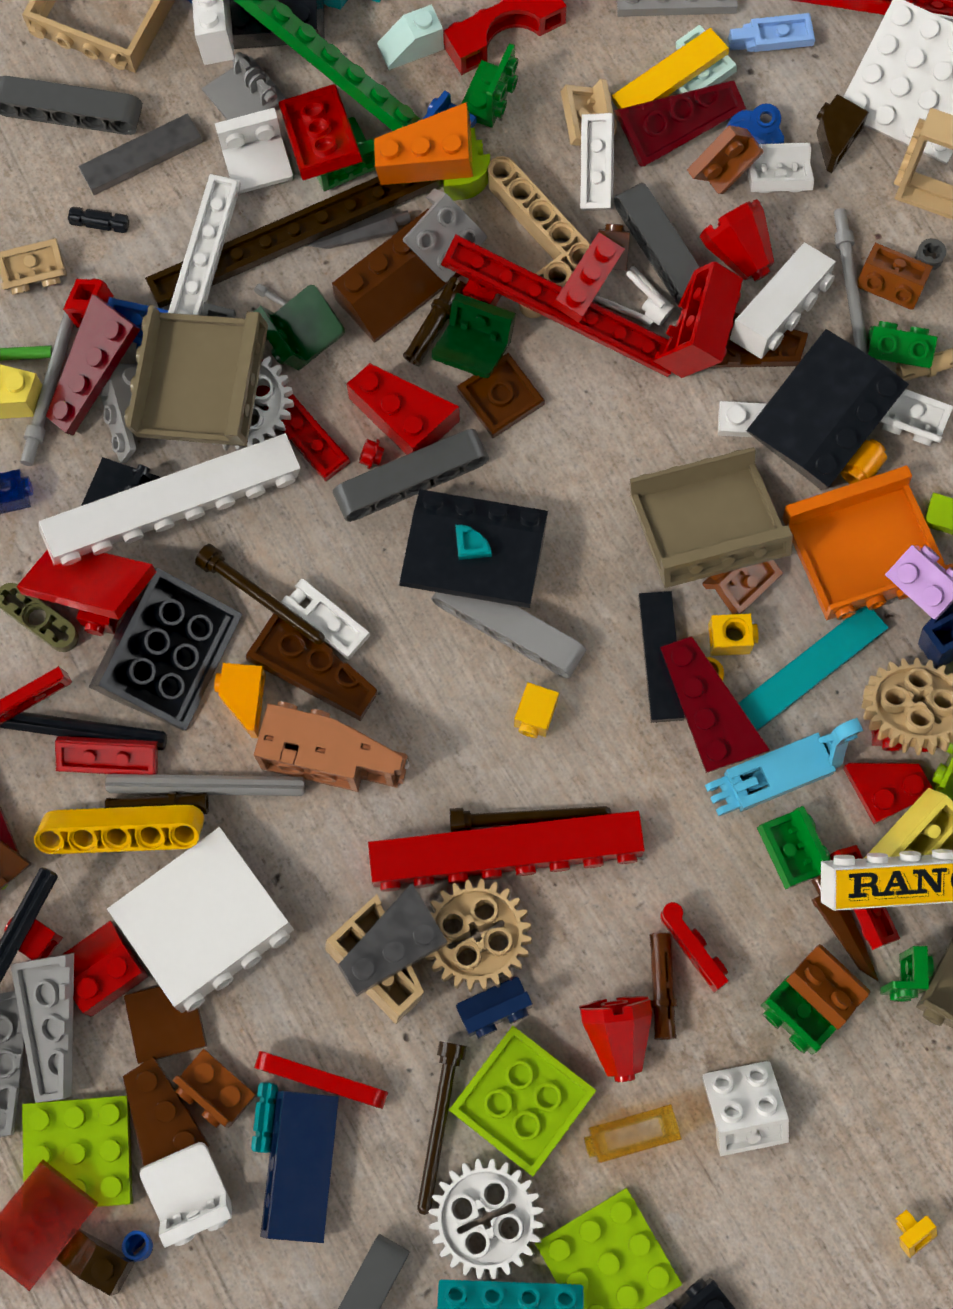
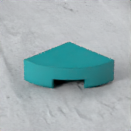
[455,525,492,560]

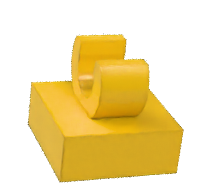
[895,1209,937,1258]

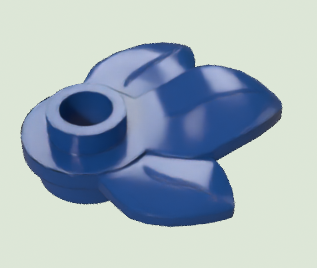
[727,103,784,144]

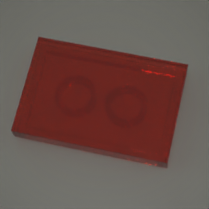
[0,1159,98,1291]

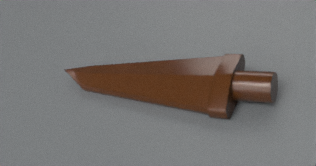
[811,875,879,982]

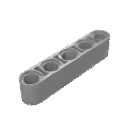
[431,592,586,679]

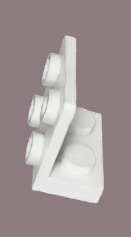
[215,108,293,194]
[702,1061,789,1156]

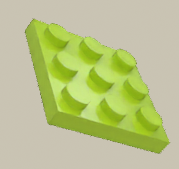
[449,1025,597,1177]
[22,1095,133,1213]
[535,1188,682,1309]

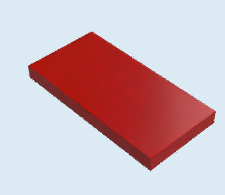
[278,84,362,181]
[16,550,156,620]

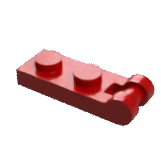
[660,902,729,993]

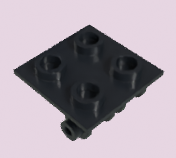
[81,457,161,506]

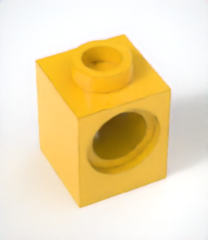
[708,613,759,656]
[514,682,559,738]

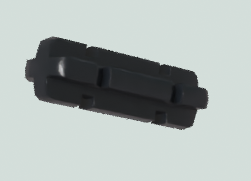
[68,207,129,233]

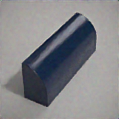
[260,1091,339,1243]

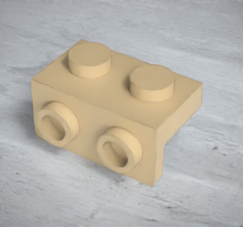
[560,79,617,146]
[0,238,67,295]

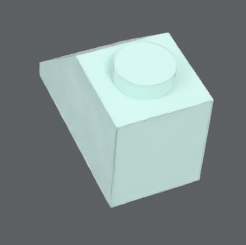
[377,4,444,70]

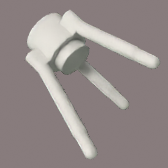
[594,266,675,327]

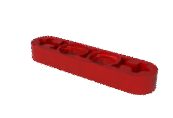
[254,1051,388,1109]

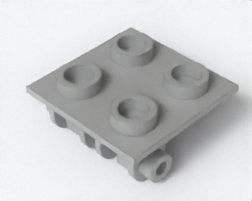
[202,52,286,120]

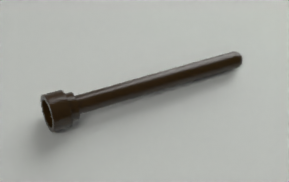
[195,544,325,644]
[450,806,612,832]
[417,1041,467,1215]

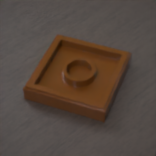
[457,353,545,438]
[124,986,207,1064]

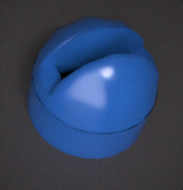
[122,1230,153,1262]

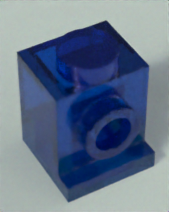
[0,469,34,514]

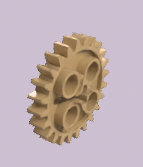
[861,658,953,756]
[425,879,532,992]

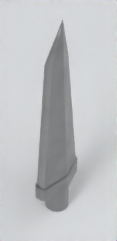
[306,209,411,249]

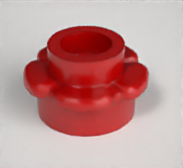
[359,439,384,469]

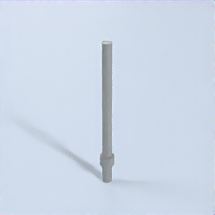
[834,208,869,354]
[20,291,74,466]

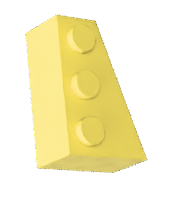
[0,364,42,419]
[863,788,953,859]

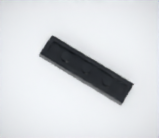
[638,591,685,723]

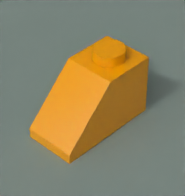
[214,663,266,738]

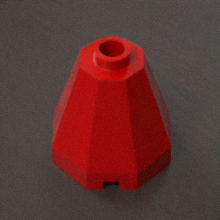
[699,199,774,282]
[579,996,652,1082]

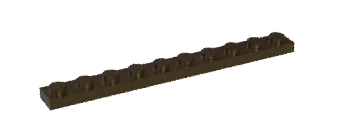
[145,177,441,308]

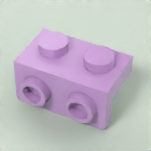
[885,545,953,620]

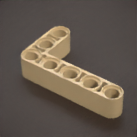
[488,156,590,318]

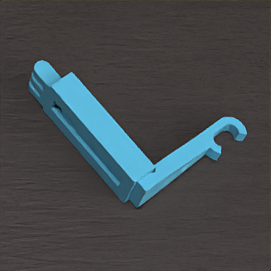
[705,718,863,816]

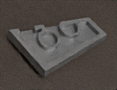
[338,883,447,997]

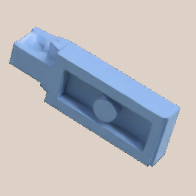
[728,13,815,52]

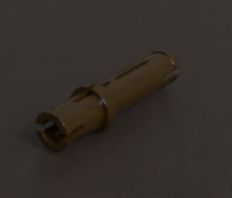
[403,277,466,366]
[105,792,209,815]

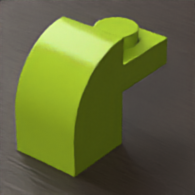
[443,128,491,201]

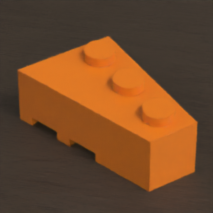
[374,102,473,185]

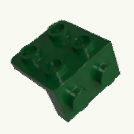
[253,285,345,371]
[431,293,516,378]

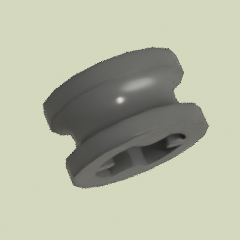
[915,238,946,271]

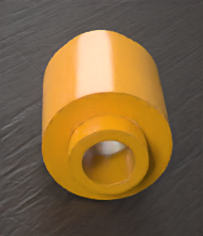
[841,439,887,484]

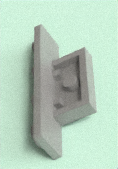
[99,364,137,463]

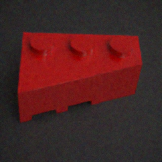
[653,261,743,378]
[346,363,460,455]

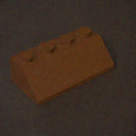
[332,208,461,343]

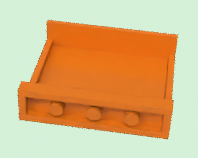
[782,465,953,621]

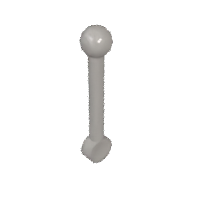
[254,284,287,306]

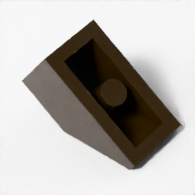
[816,94,869,173]
[56,1226,136,1296]

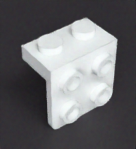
[140,1142,232,1248]

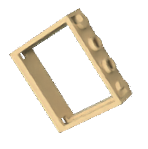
[22,0,175,73]
[894,108,953,220]

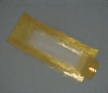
[583,1104,682,1164]

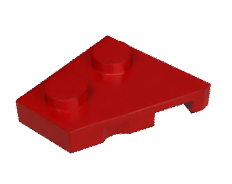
[843,763,933,825]

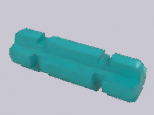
[251,1082,278,1153]

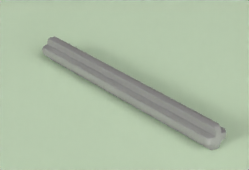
[105,774,305,796]

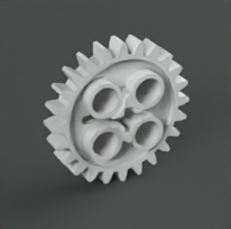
[213,356,294,451]
[429,1159,545,1279]

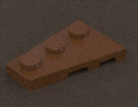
[709,312,809,368]
[123,1056,210,1166]

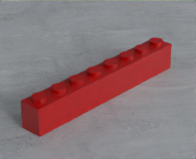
[368,811,645,892]

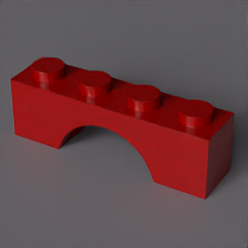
[443,0,567,75]

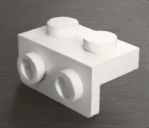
[747,143,814,193]
[880,389,953,447]

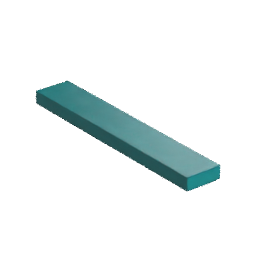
[738,606,889,732]

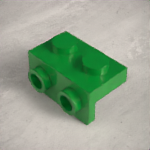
[867,321,938,368]
[757,806,831,890]
[880,946,934,1002]
[760,975,836,1055]

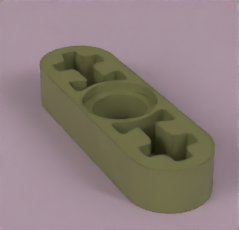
[0,583,79,652]

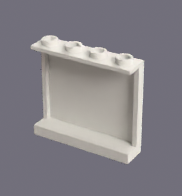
[107,827,294,1013]

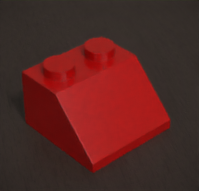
[62,920,149,1017]

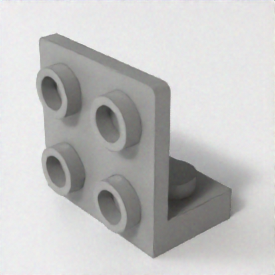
[403,188,488,282]

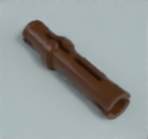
[649,933,678,1040]

